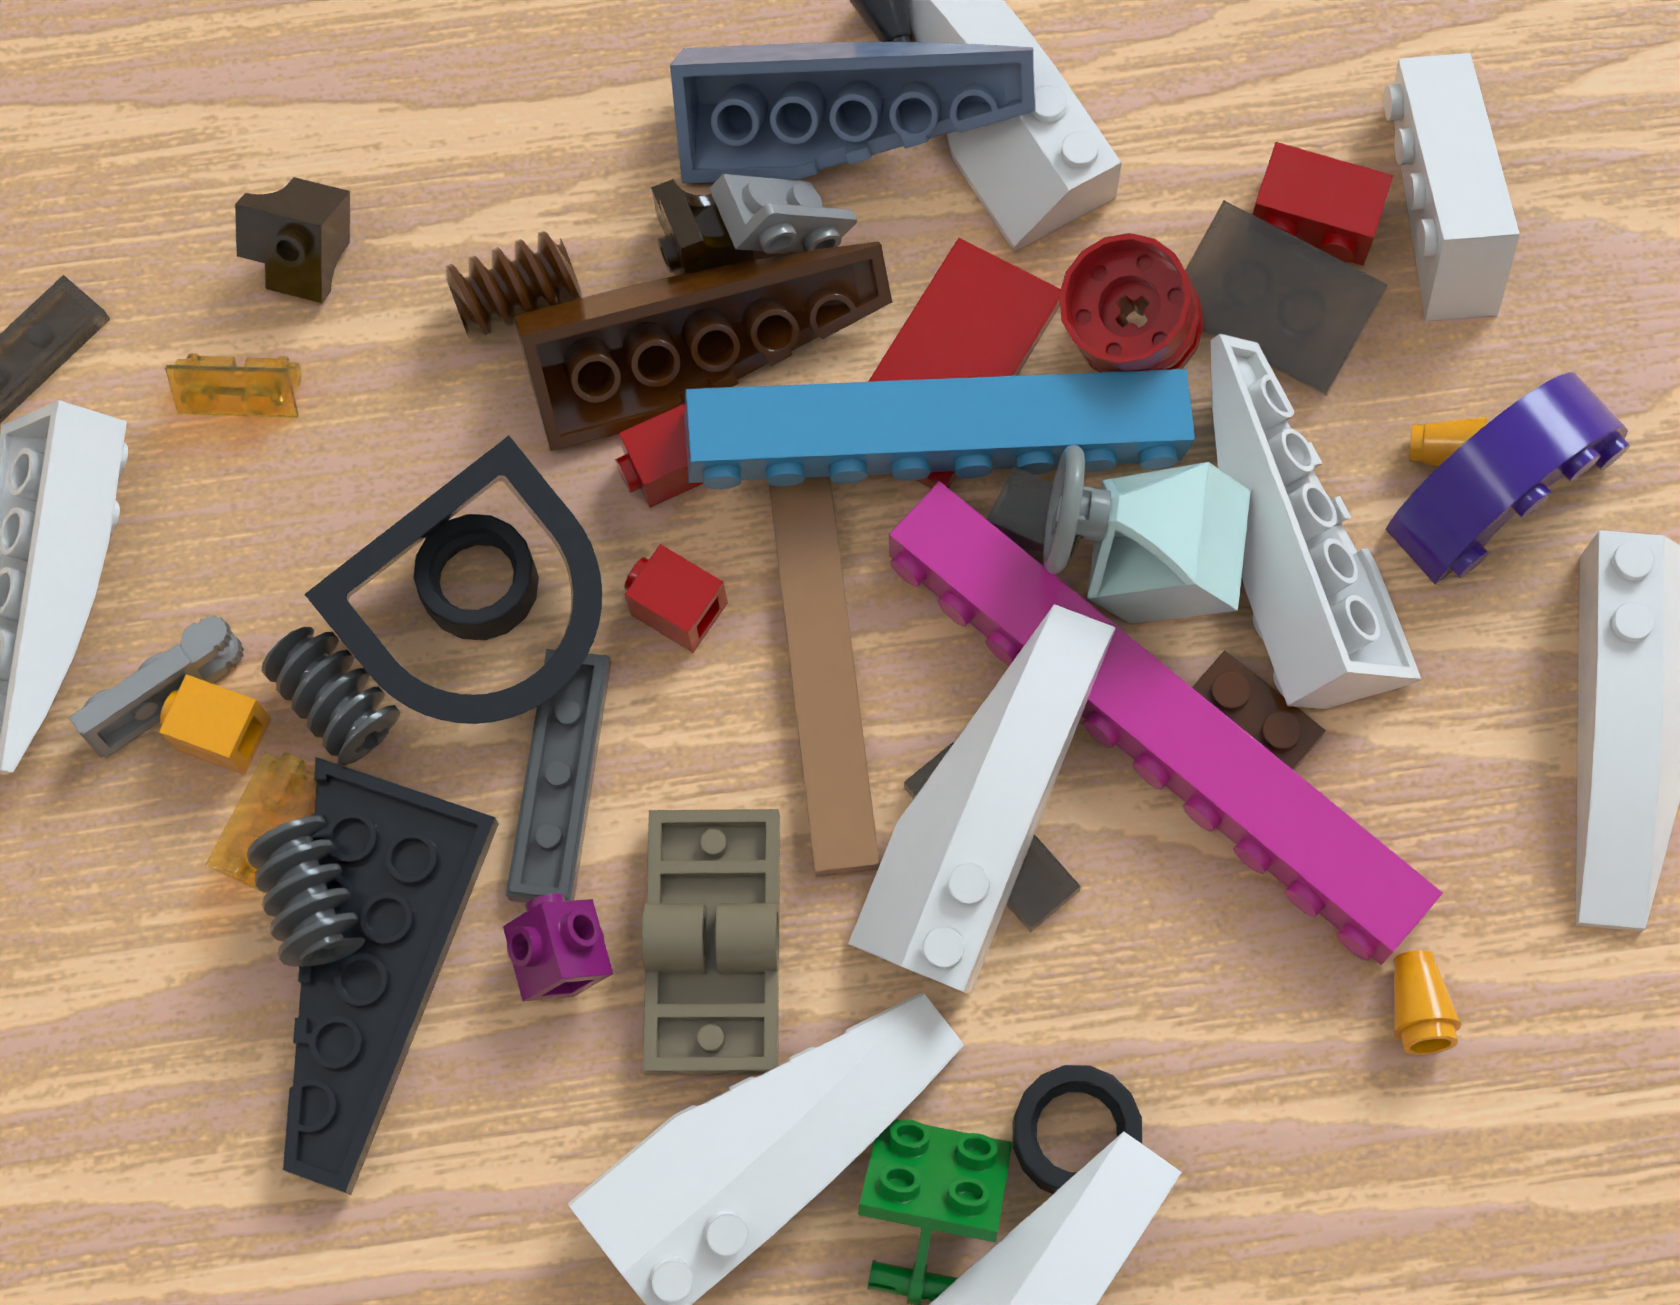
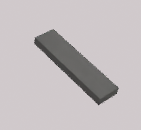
[506,649,611,902]

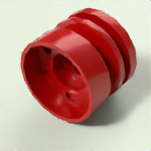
[1059,233,1204,372]

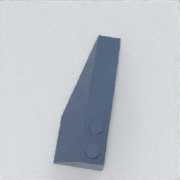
[670,42,1036,183]

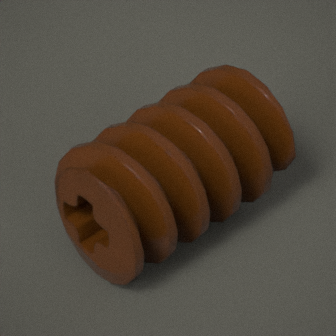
[446,231,582,338]

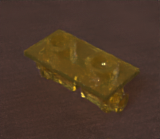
[165,353,301,418]
[205,751,317,893]

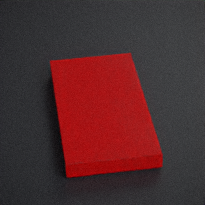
[868,237,1061,489]

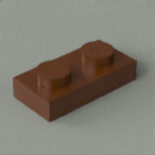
[1192,650,1326,770]

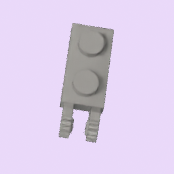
[69,615,244,758]

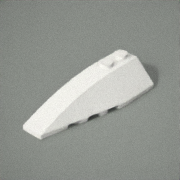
[907,0,1122,252]
[1210,334,1421,709]
[0,400,128,775]
[1575,530,1680,931]
[848,604,1115,994]
[568,992,964,1305]
[929,1131,1182,1305]

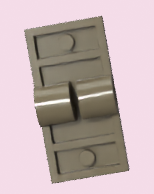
[642,809,780,1075]

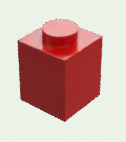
[615,404,703,508]
[624,544,728,653]

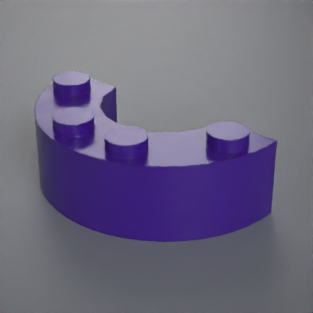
[1386,372,1630,585]

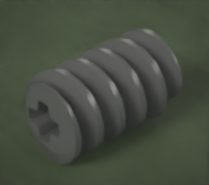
[261,627,401,765]
[246,816,365,967]

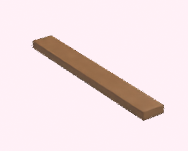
[769,477,880,877]

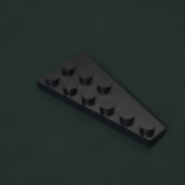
[283,757,499,1195]

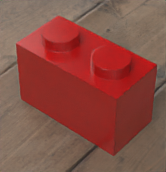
[1248,142,1394,266]

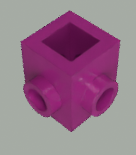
[503,893,613,1002]

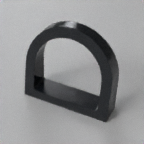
[304,435,602,724]

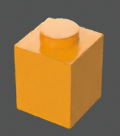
[159,674,271,775]

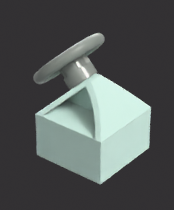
[1043,445,1251,624]

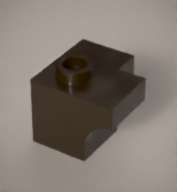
[235,177,350,303]
[651,179,755,274]

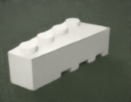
[1384,53,1520,321]

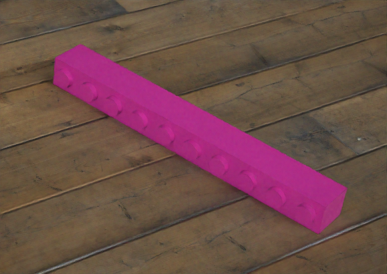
[889,481,1443,965]

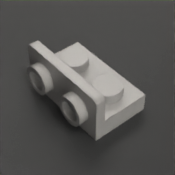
[709,174,858,254]

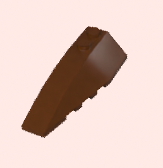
[513,241,892,451]

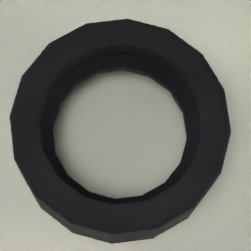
[413,514,539,640]
[1012,1065,1142,1194]

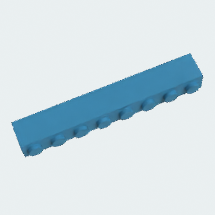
[684,369,1195,489]

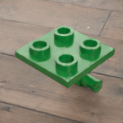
[858,1119,1012,1305]

